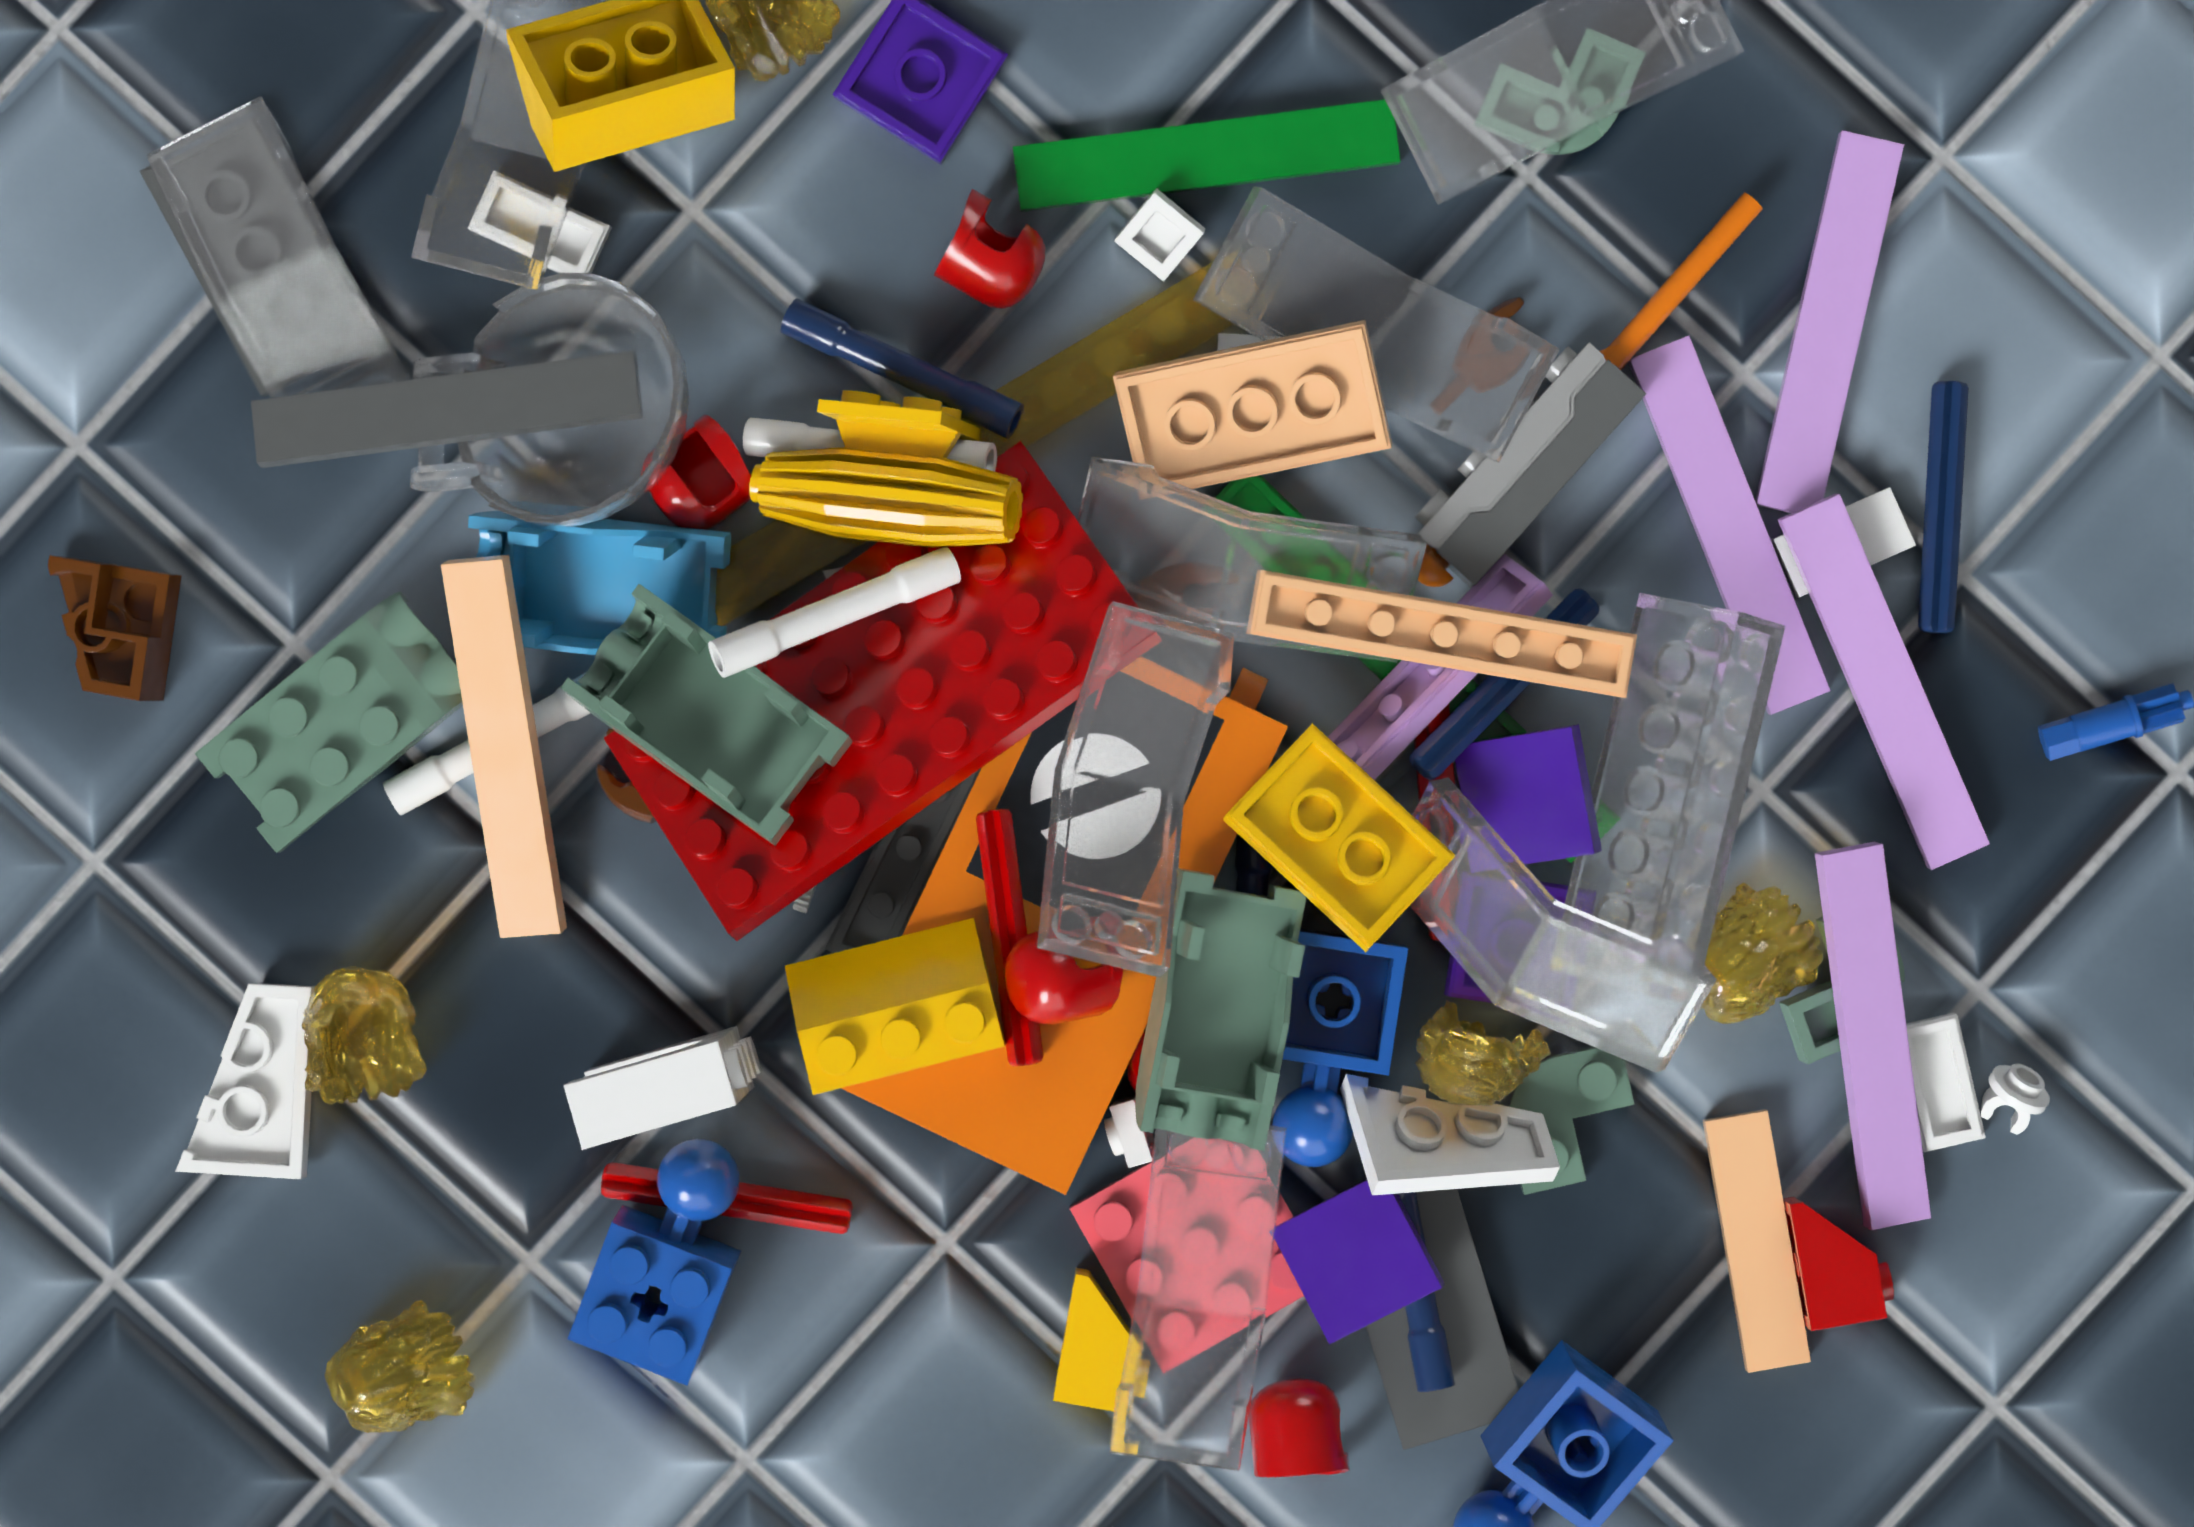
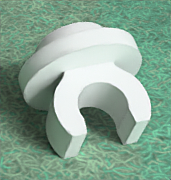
[1981,1064,2050,1135]

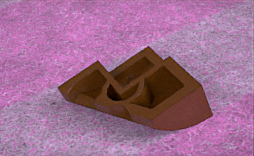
[48,555,182,701]

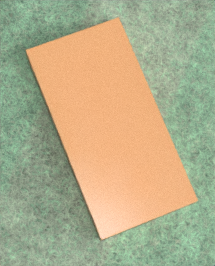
[1113,320,1393,499]

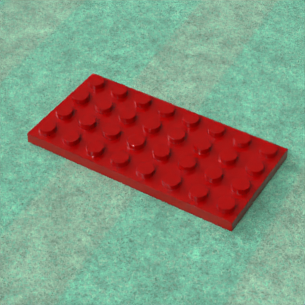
[604,441,1162,941]

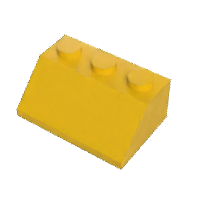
[506,0,735,172]
[785,918,1006,1095]

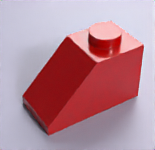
[1783,1196,1894,1331]

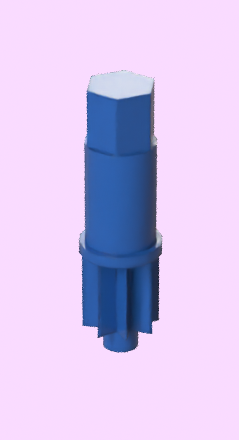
[2038,683,2194,761]

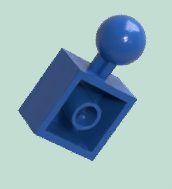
[1272,929,1408,1167]
[567,1138,741,1386]
[1453,1340,1674,1527]

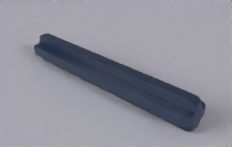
[1918,381,1969,633]
[1409,588,1600,780]

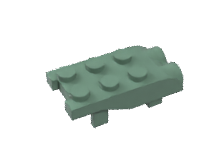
[560,584,853,846]
[195,591,463,853]
[1135,868,1306,1151]

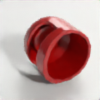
[934,189,1046,309]
[647,414,751,530]
[1004,918,1123,1024]
[1249,1378,1350,1477]

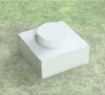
[1114,188,1206,282]
[1104,1095,1160,1168]

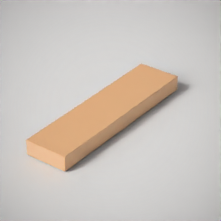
[1703,1109,1811,1373]

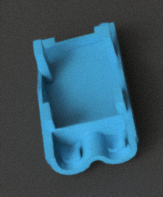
[468,511,731,655]

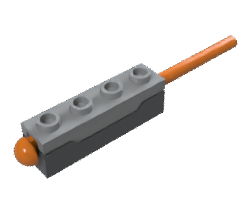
[1410,193,1763,587]

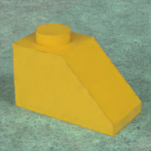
[1053,1268,1150,1414]

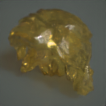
[705,0,841,81]
[1670,883,1823,1024]
[302,966,427,1106]
[1414,1001,1551,1106]
[325,1300,475,1433]

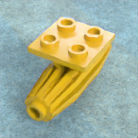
[749,390,1023,548]

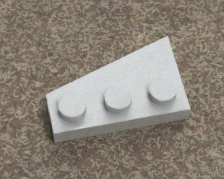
[175,983,317,1179]
[1340,1074,1560,1195]

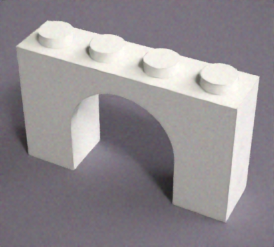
[563,1026,761,1150]

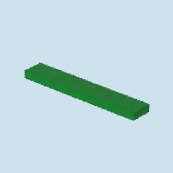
[1013,98,1401,212]

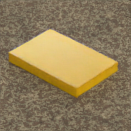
[1223,723,1456,952]

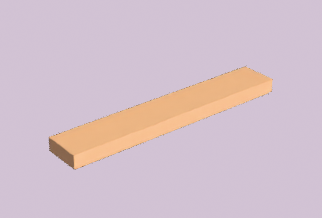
[441,555,567,938]
[1246,569,1637,698]

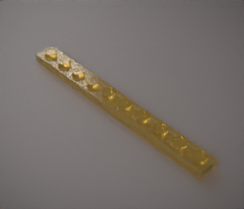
[715,250,1266,626]

